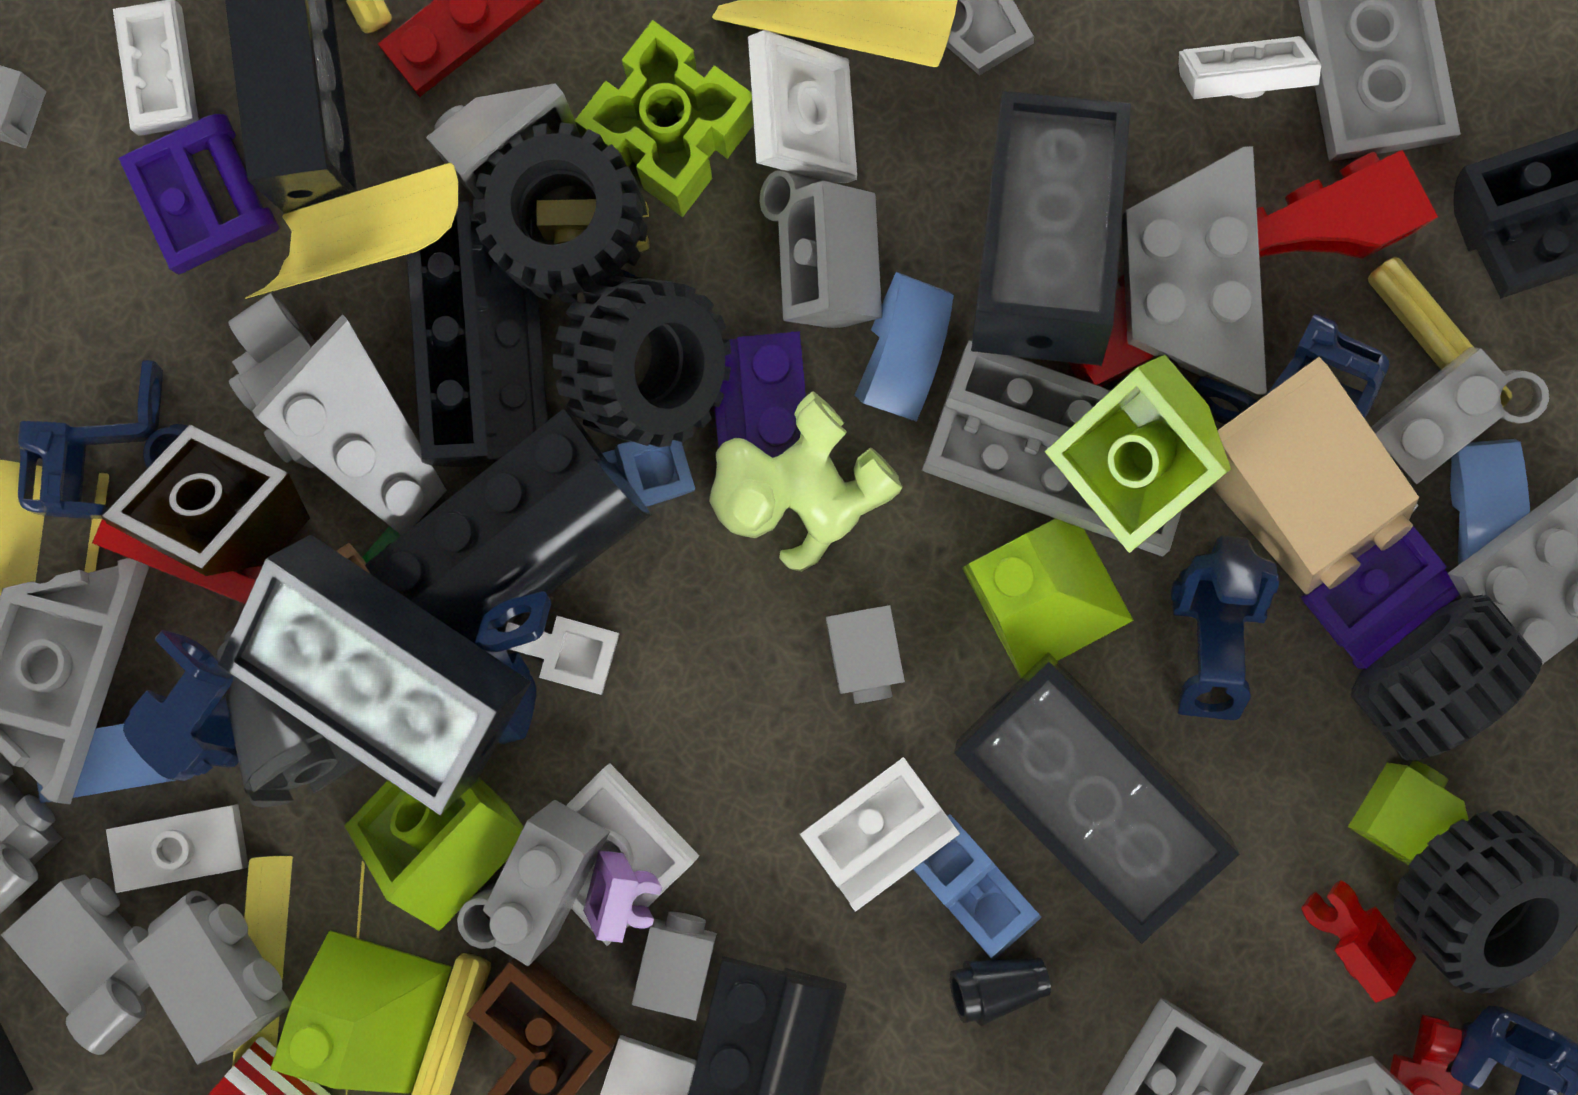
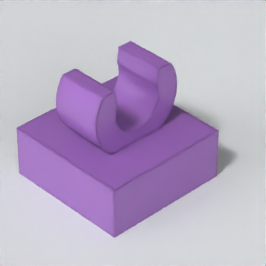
[583,850,662,943]

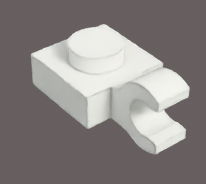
[505,616,620,695]

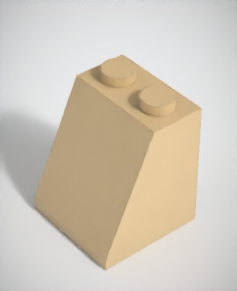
[1212,357,1419,595]

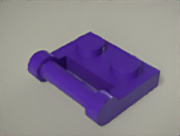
[118,114,279,275]

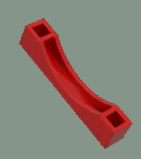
[1069,150,1438,387]

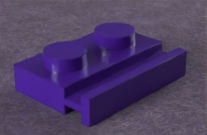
[715,331,806,458]
[1300,526,1460,669]

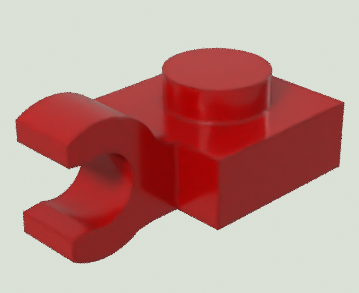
[1301,880,1417,1003]
[1390,1014,1463,1095]

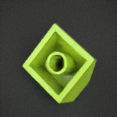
[344,777,524,931]

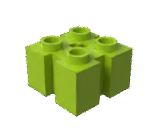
[575,20,754,218]

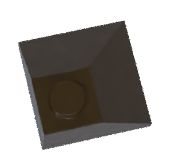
[102,425,310,576]

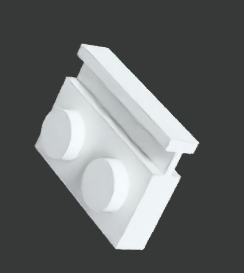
[800,757,960,912]

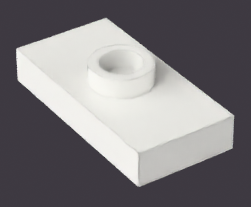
[113,0,199,136]
[1178,36,1321,99]
[106,804,248,893]

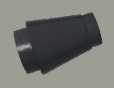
[950,957,1051,1026]

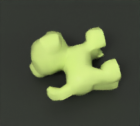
[709,391,903,572]

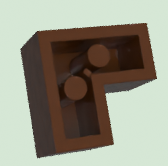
[466,958,620,1095]

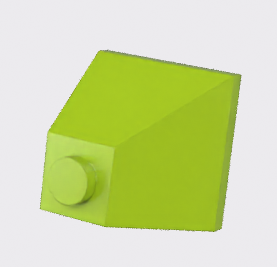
[1044,355,1231,553]
[962,518,1134,678]
[270,930,452,1094]

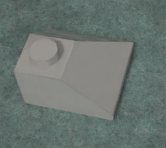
[426,83,577,200]

